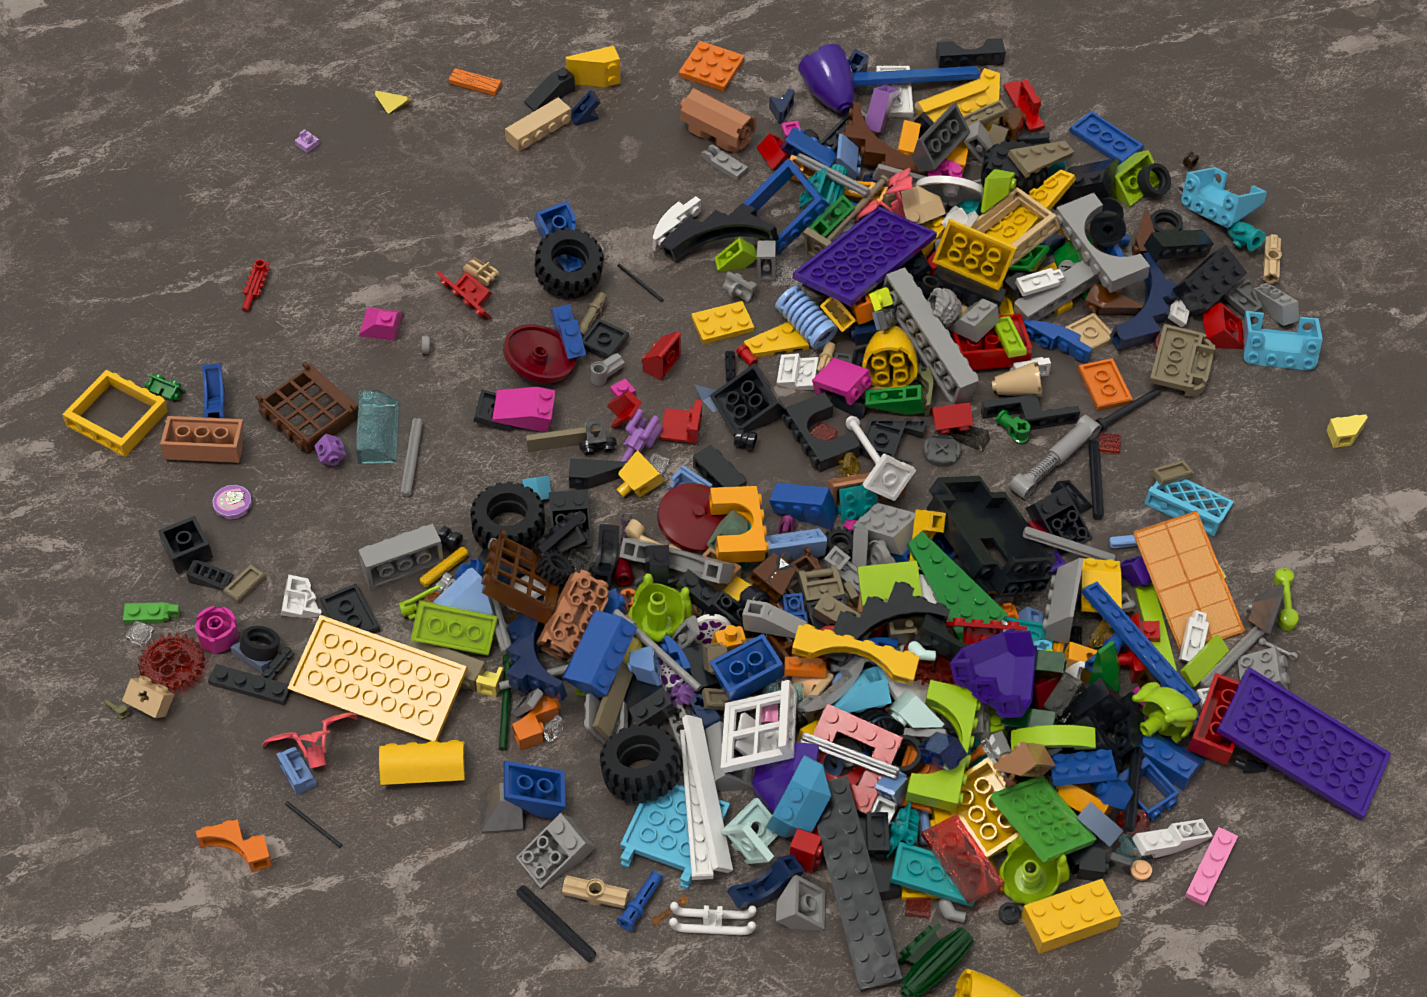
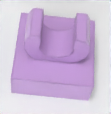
[295,129,320,153]

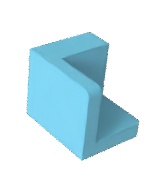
[522,476,551,500]

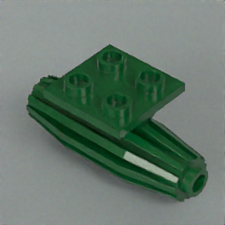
[898,923,974,997]

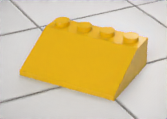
[932,218,1017,291]
[949,757,1020,861]

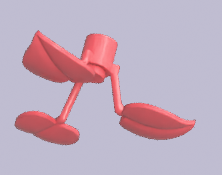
[854,168,913,223]
[262,713,358,768]

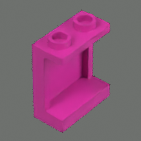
[812,358,872,405]

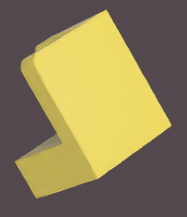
[476,667,504,697]

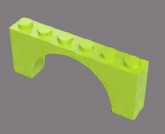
[905,680,981,812]

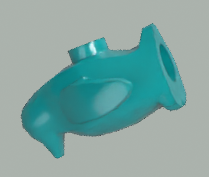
[1226,221,1266,251]

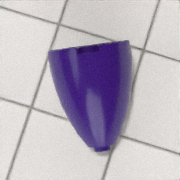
[798,44,854,113]

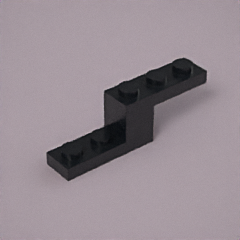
[980,394,1080,430]

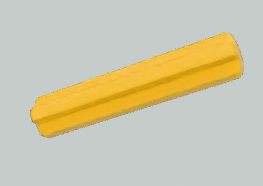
[419,547,469,587]

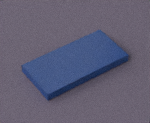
[1069,111,1144,165]

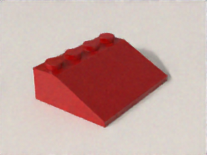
[950,314,1032,370]

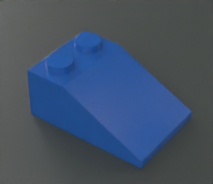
[503,761,565,819]

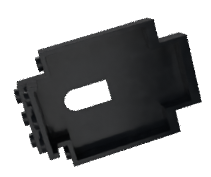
[926,476,1057,595]

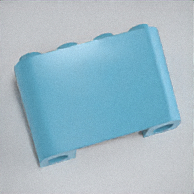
[1181,167,1267,228]
[1244,311,1323,370]

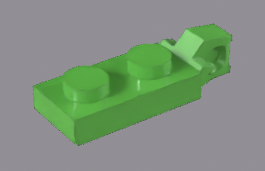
[123,602,181,625]

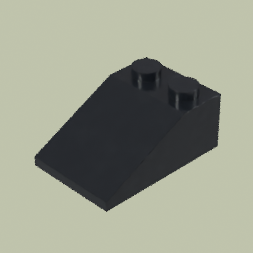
[624,674,680,726]

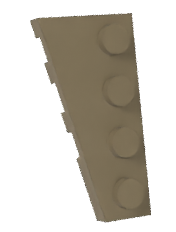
[1008,141,1074,178]

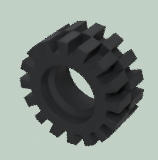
[824,526,854,561]
[536,550,575,586]

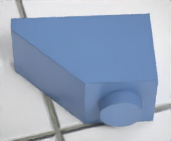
[627,645,662,686]
[874,772,909,806]

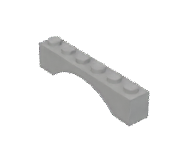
[619,538,734,583]

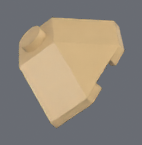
[901,186,946,224]

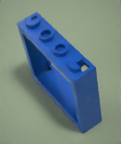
[744,158,830,254]

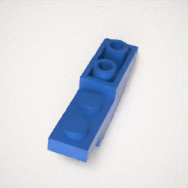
[1024,320,1093,364]

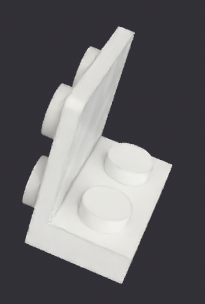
[734,712,779,756]

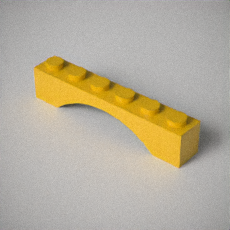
[792,624,919,686]

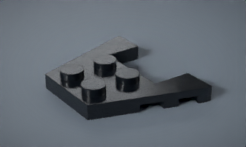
[860,419,928,466]

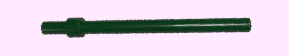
[499,643,512,751]

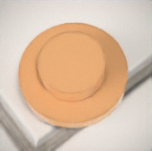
[1130,860,1152,881]

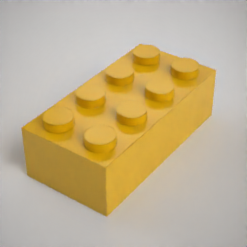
[1021,879,1121,954]

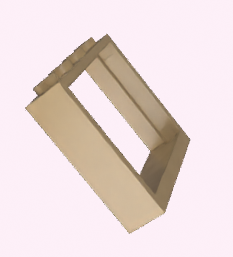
[971,187,1061,268]

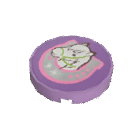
[213,485,252,520]

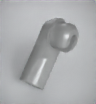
[939,898,966,923]

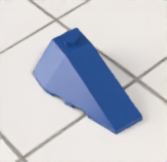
[533,201,582,272]

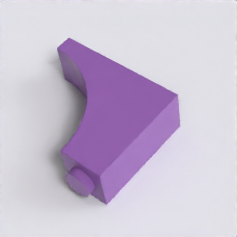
[865,85,900,134]

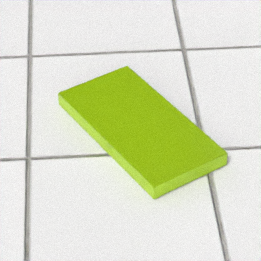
[410,600,498,655]

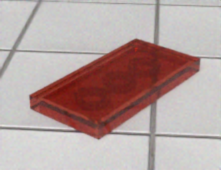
[921,814,1005,905]

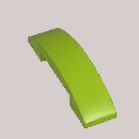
[1011,725,1096,751]

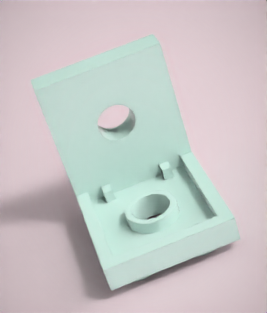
[721,798,778,864]

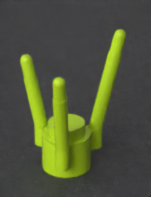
[398,584,441,620]

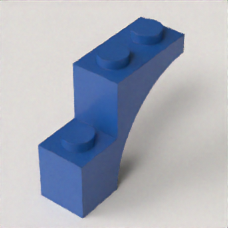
[550,304,586,360]
[202,363,226,419]

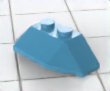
[765,755,831,838]

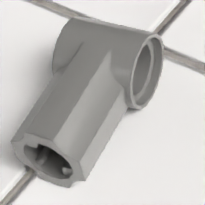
[590,353,625,386]

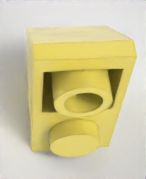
[1326,415,1368,448]

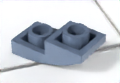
[1077,802,1123,847]

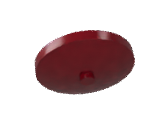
[503,324,576,383]
[657,483,728,554]

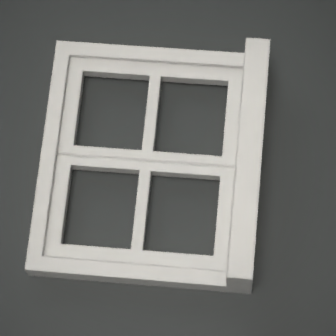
[721,680,797,773]

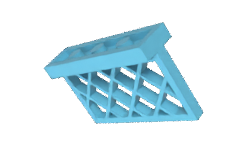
[1144,479,1234,536]

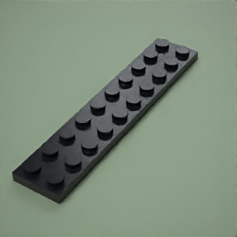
[816,776,903,992]

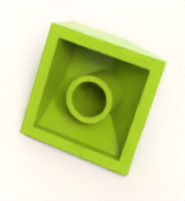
[981,169,1017,213]

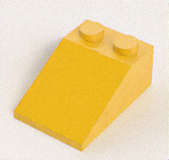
[566,46,621,87]
[1078,558,1122,612]

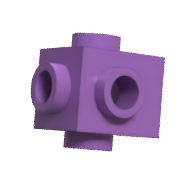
[314,434,346,467]

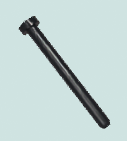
[1095,388,1161,431]

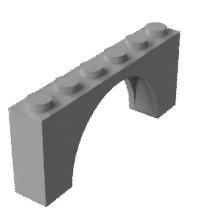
[1056,193,1150,293]

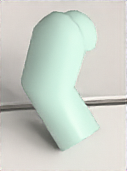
[908,641,936,661]

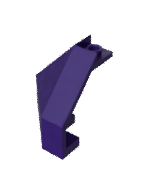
[950,628,1037,718]
[752,742,819,838]

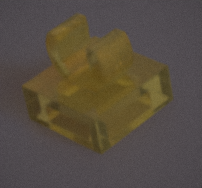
[837,452,860,476]

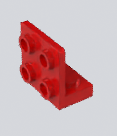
[660,400,702,444]

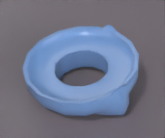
[823,754,845,777]

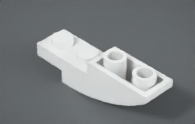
[653,197,701,252]
[1132,819,1213,858]

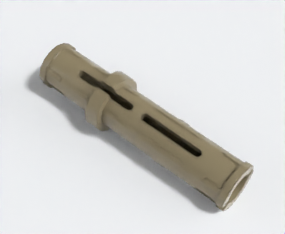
[579,292,608,338]

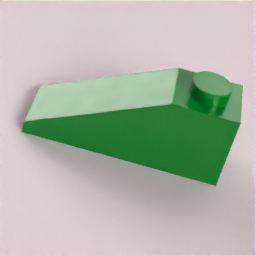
[802,194,855,237]
[865,385,925,415]

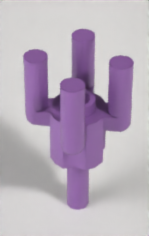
[620,409,663,462]

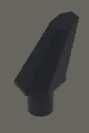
[1234,758,1268,772]

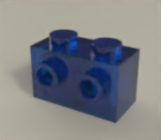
[918,731,968,771]

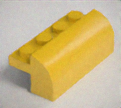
[914,79,991,123]
[379,740,465,785]

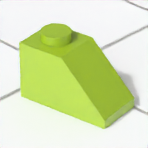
[714,237,757,272]

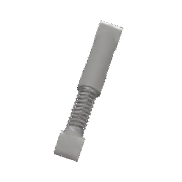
[1009,415,1101,499]

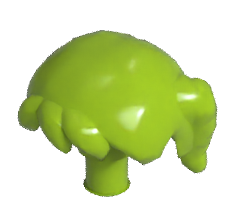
[628,573,693,642]
[1132,682,1198,743]
[999,835,1070,905]

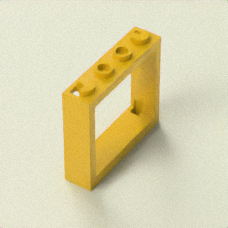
[62,370,168,457]

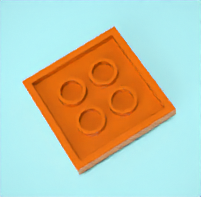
[679,41,745,92]

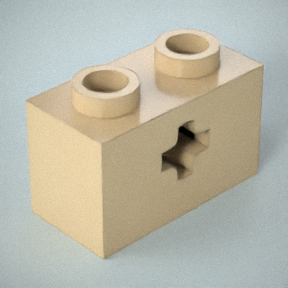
[122,676,174,718]

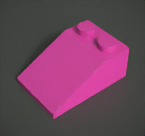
[492,387,555,433]

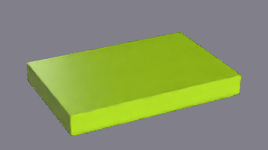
[857,561,922,607]

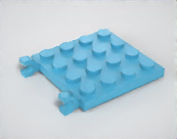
[620,784,730,890]

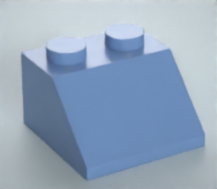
[836,134,861,180]

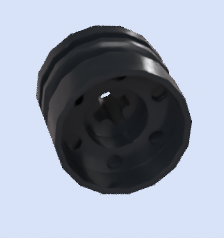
[850,707,903,756]

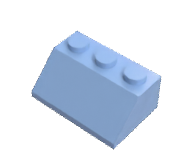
[764,528,827,562]

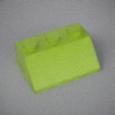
[1111,150,1159,207]

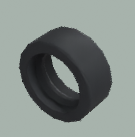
[1137,163,1171,198]
[1150,209,1183,232]
[240,626,280,661]
[892,734,926,777]

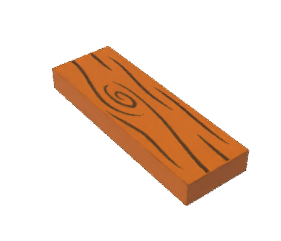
[448,68,502,96]

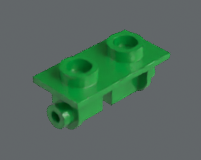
[145,373,186,401]

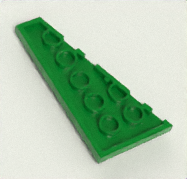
[907,531,1008,642]

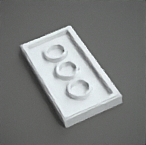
[876,66,914,117]

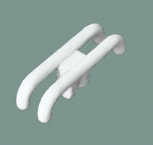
[669,902,757,935]

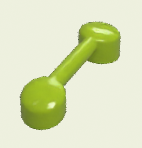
[1273,568,1299,631]

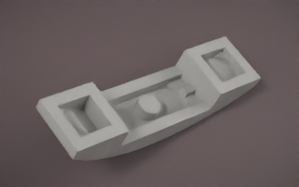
[823,546,860,595]
[796,657,865,712]

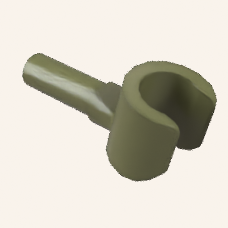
[104,699,130,719]

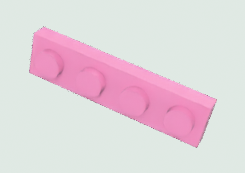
[1185,827,1238,906]

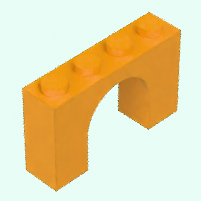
[897,120,968,172]
[709,486,769,563]

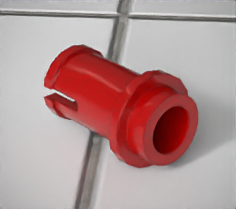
[736,344,758,367]

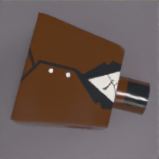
[747,552,795,602]

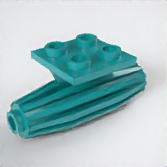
[798,164,848,222]

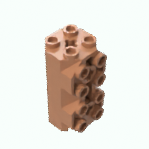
[680,88,756,153]
[536,570,609,663]

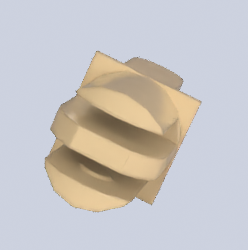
[463,257,500,286]

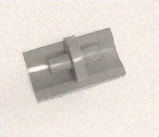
[722,272,757,303]

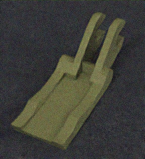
[917,365,933,417]

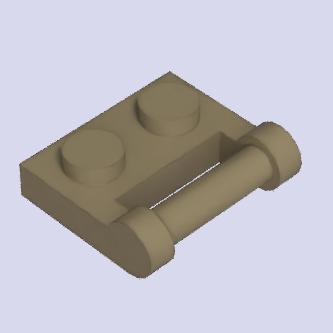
[797,565,845,603]

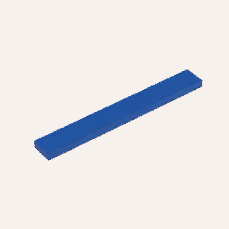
[853,66,980,86]
[1081,582,1202,707]

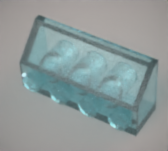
[356,390,399,464]

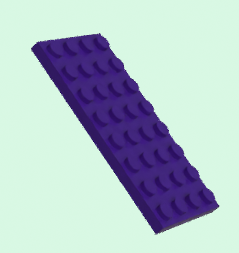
[792,207,937,306]
[1216,667,1391,820]

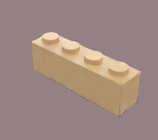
[505,98,572,152]

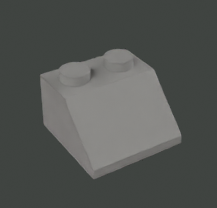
[948,299,999,343]

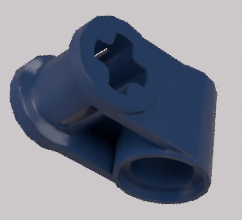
[690,694,722,730]

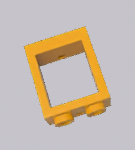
[1055,783,1113,816]

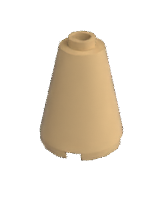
[992,361,1043,398]

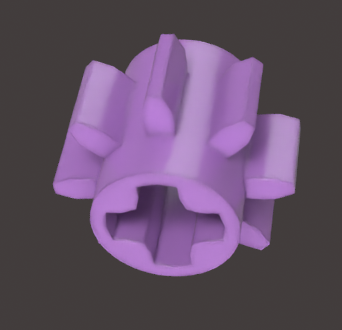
[671,682,696,706]

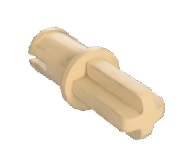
[817,342,836,372]

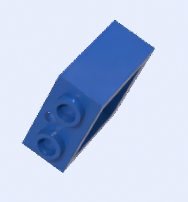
[1117,757,1180,823]

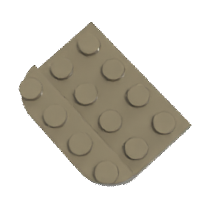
[1149,324,1215,398]

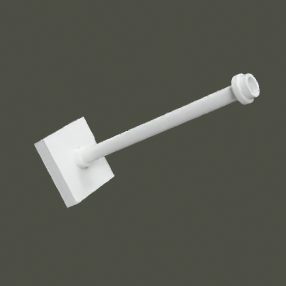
[846,416,916,501]

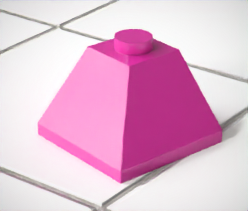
[359,307,403,341]

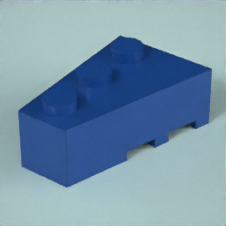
[769,483,838,530]

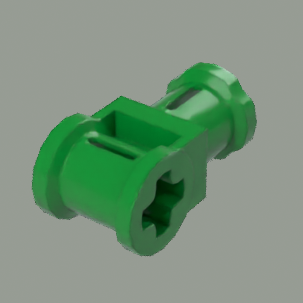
[995,410,1030,444]

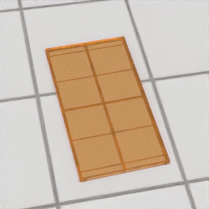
[1133,510,1245,651]

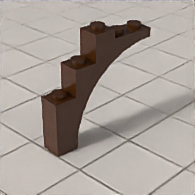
[841,102,926,176]

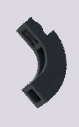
[592,524,620,591]

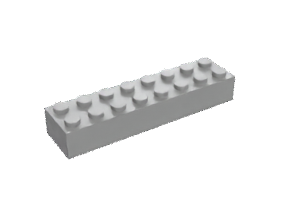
[882,268,979,405]

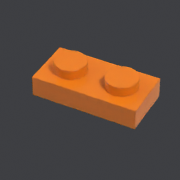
[784,657,826,678]

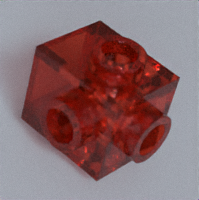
[1116,806,1149,838]

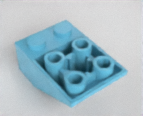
[831,666,891,713]

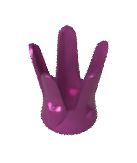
[774,516,796,534]

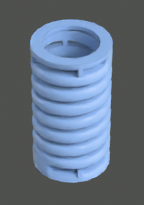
[775,285,838,350]

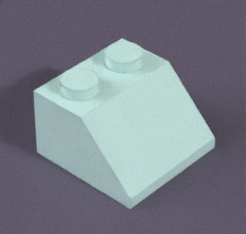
[889,690,944,728]

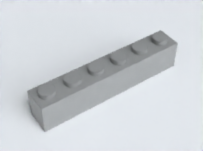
[1014,260,1101,322]

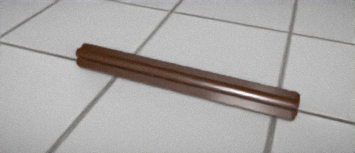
[1003,773,1020,788]

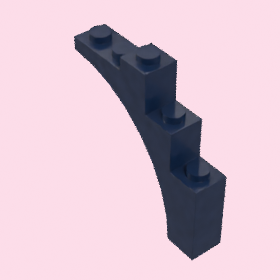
[1110,252,1178,350]
[506,598,567,701]

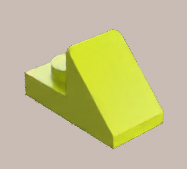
[867,287,893,311]

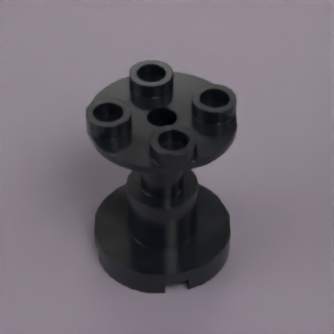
[1090,198,1126,247]

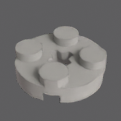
[866,540,896,566]

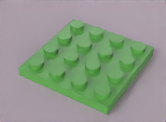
[989,775,1097,863]

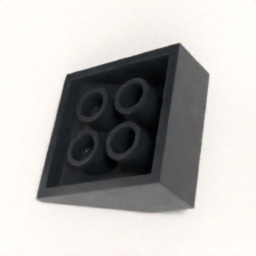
[1059,158,1119,205]
[710,363,785,437]

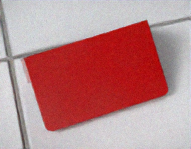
[757,133,791,170]
[607,390,642,429]

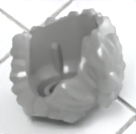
[928,288,962,328]

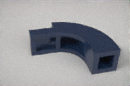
[727,854,804,909]

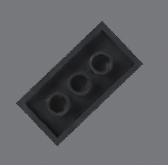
[1173,245,1247,317]

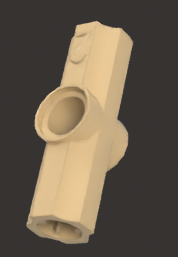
[1262,234,1282,284]
[562,875,629,909]

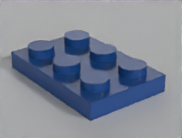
[1050,749,1117,786]

